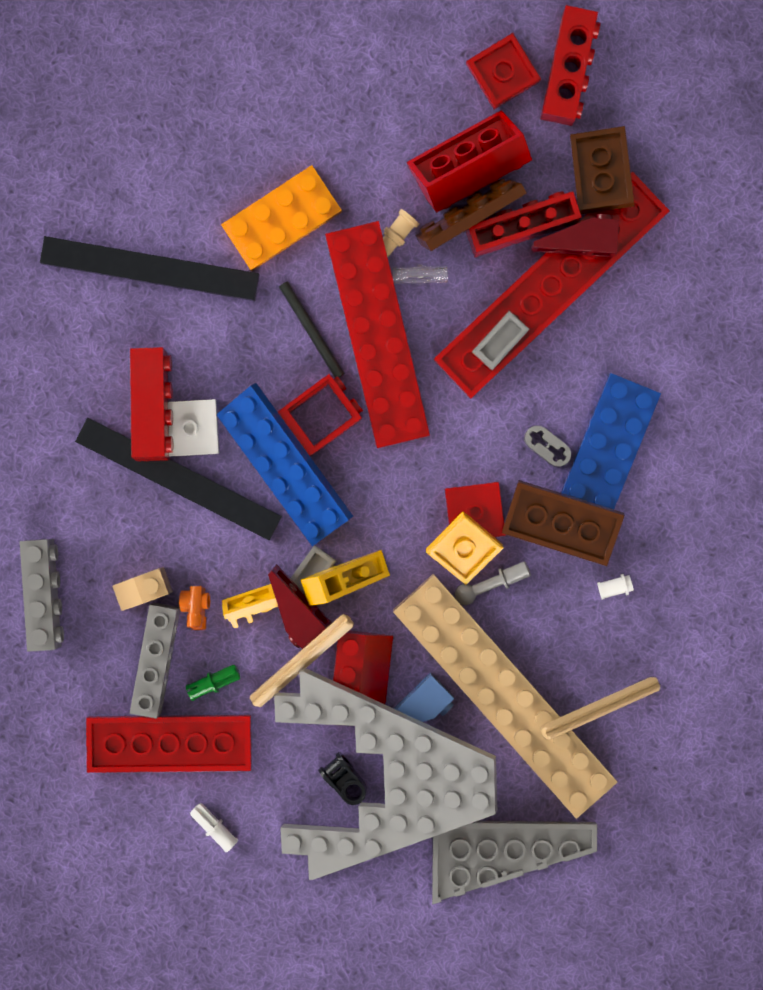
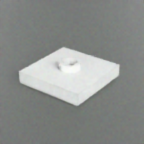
[168,399,219,457]

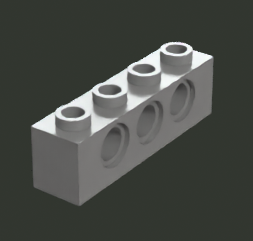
[130,603,180,719]

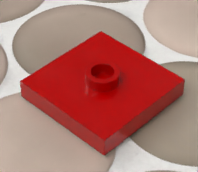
[466,33,541,110]
[445,482,506,537]

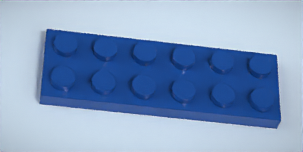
[561,373,661,509]
[216,383,354,546]

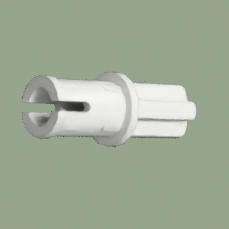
[190,803,238,852]

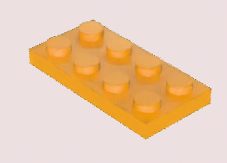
[221,165,342,271]

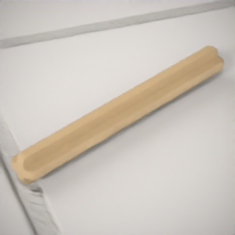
[250,614,354,707]
[540,677,660,740]

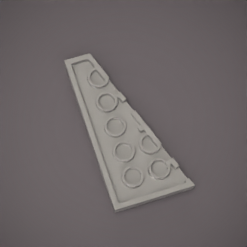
[432,821,597,905]

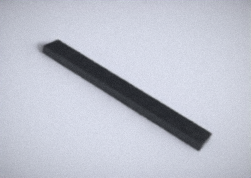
[40,236,260,301]
[75,418,282,541]

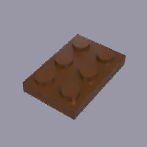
[570,126,634,214]

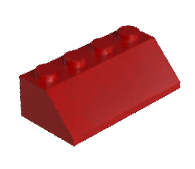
[406,110,532,213]

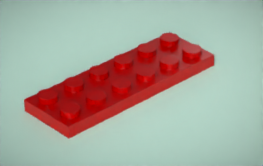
[86,715,252,773]

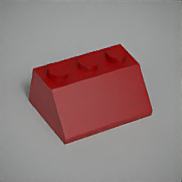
[333,630,393,705]

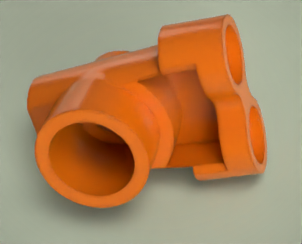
[179,586,211,630]

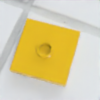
[426,511,504,585]

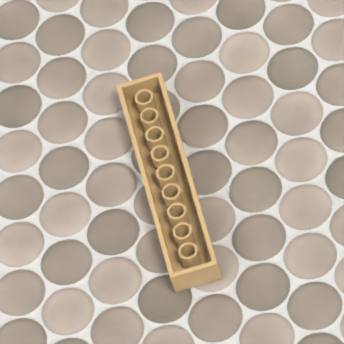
[393,574,618,819]

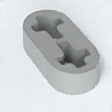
[524,426,571,467]

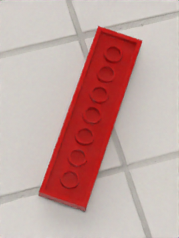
[325,221,430,448]

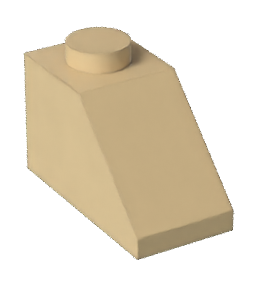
[112,567,173,611]

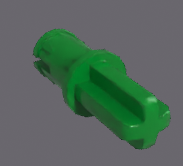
[186,665,240,701]

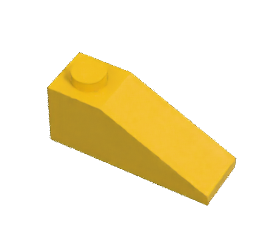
[301,550,390,606]

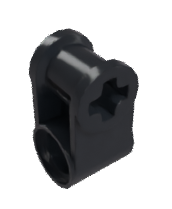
[318,752,367,805]

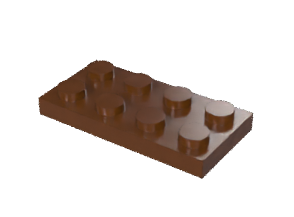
[415,178,527,251]
[502,480,625,566]

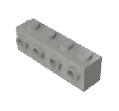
[19,539,64,652]

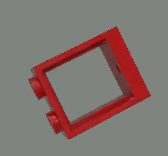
[278,374,363,457]

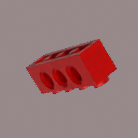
[540,5,601,126]

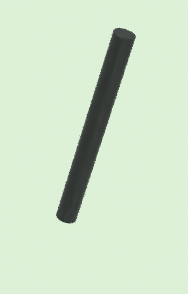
[279,281,345,378]

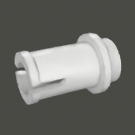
[597,574,634,600]

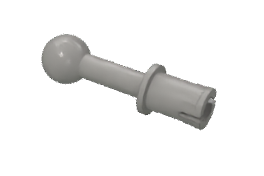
[455,561,531,605]

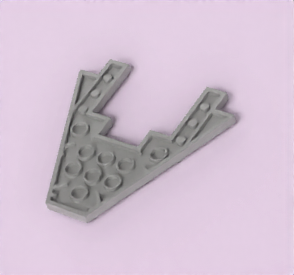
[274,668,497,880]

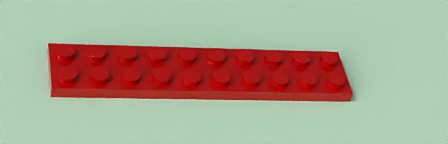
[433,171,670,399]

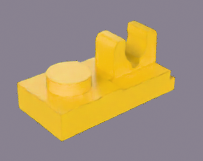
[222,584,278,628]

